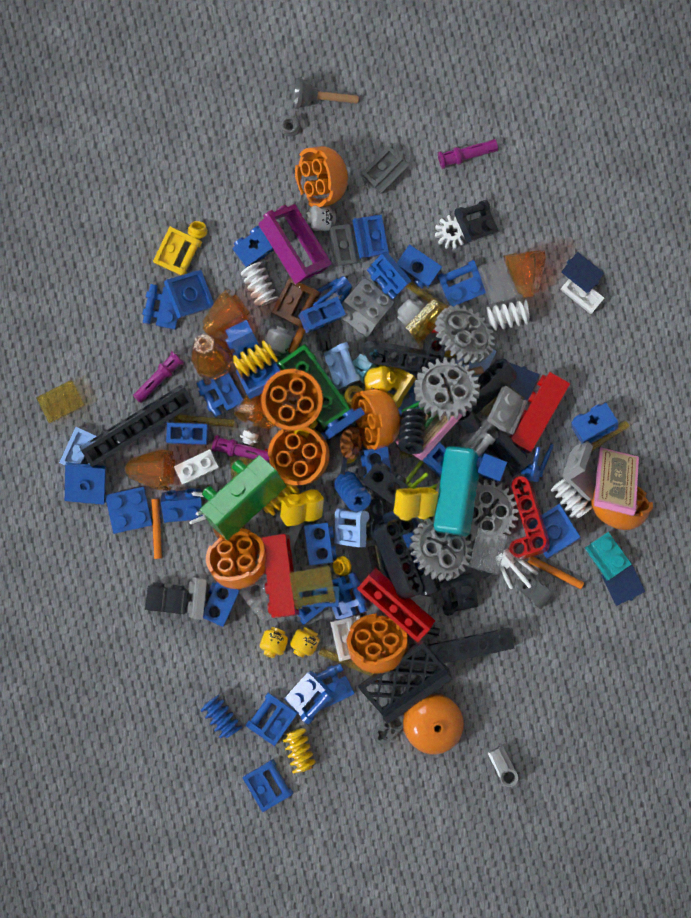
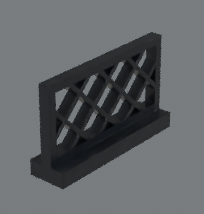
[358,640,452,724]

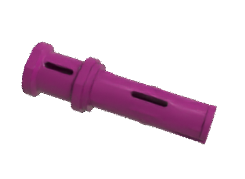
[437,139,498,169]
[133,351,184,403]
[212,435,270,464]

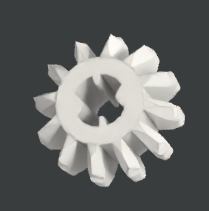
[435,215,465,249]

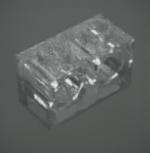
[239,578,272,624]

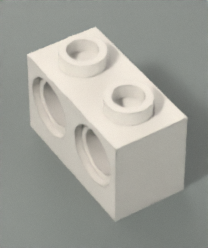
[174,450,220,485]

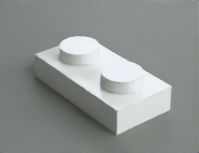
[560,279,604,314]

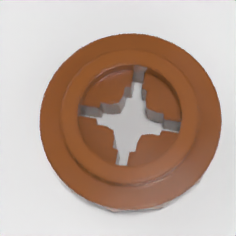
[340,427,363,459]

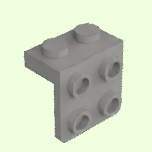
[342,279,394,338]
[562,441,597,501]

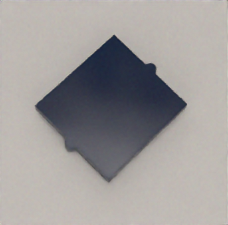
[561,252,604,294]
[508,362,539,406]
[601,561,645,606]

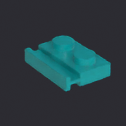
[584,532,631,581]

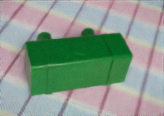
[278,344,351,430]
[199,455,287,541]

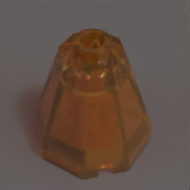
[503,250,546,298]
[202,289,253,337]
[191,334,234,380]
[234,393,275,429]
[125,450,175,491]

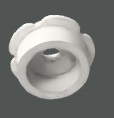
[240,430,259,446]

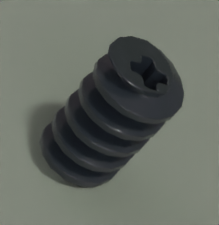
[398,408,426,454]

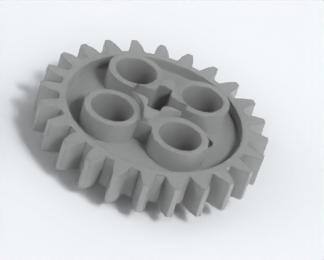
[434,304,495,364]
[414,358,480,421]
[470,480,519,544]
[409,516,472,581]

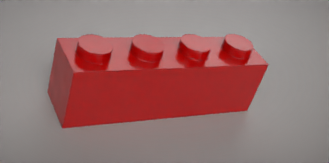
[509,372,570,454]
[262,534,300,618]
[357,568,436,643]

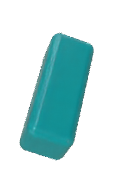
[434,446,481,536]

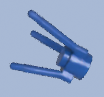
[313,276,352,306]
[521,444,554,482]

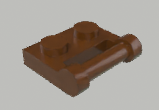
[271,278,321,329]

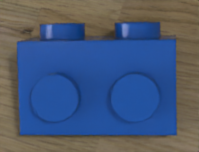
[161,488,203,523]

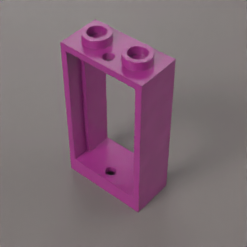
[258,204,332,285]

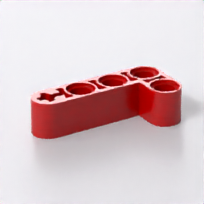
[509,476,550,559]

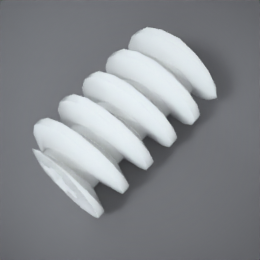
[241,262,279,306]
[487,300,529,331]
[551,479,592,519]

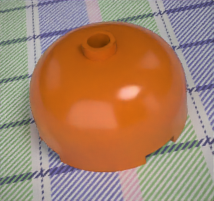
[295,146,348,207]
[261,369,323,430]
[351,389,401,450]
[268,426,330,485]
[591,486,653,530]
[206,528,266,589]
[347,613,408,673]
[403,693,464,755]

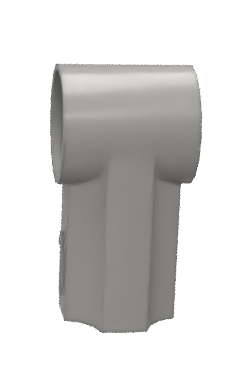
[488,746,518,787]

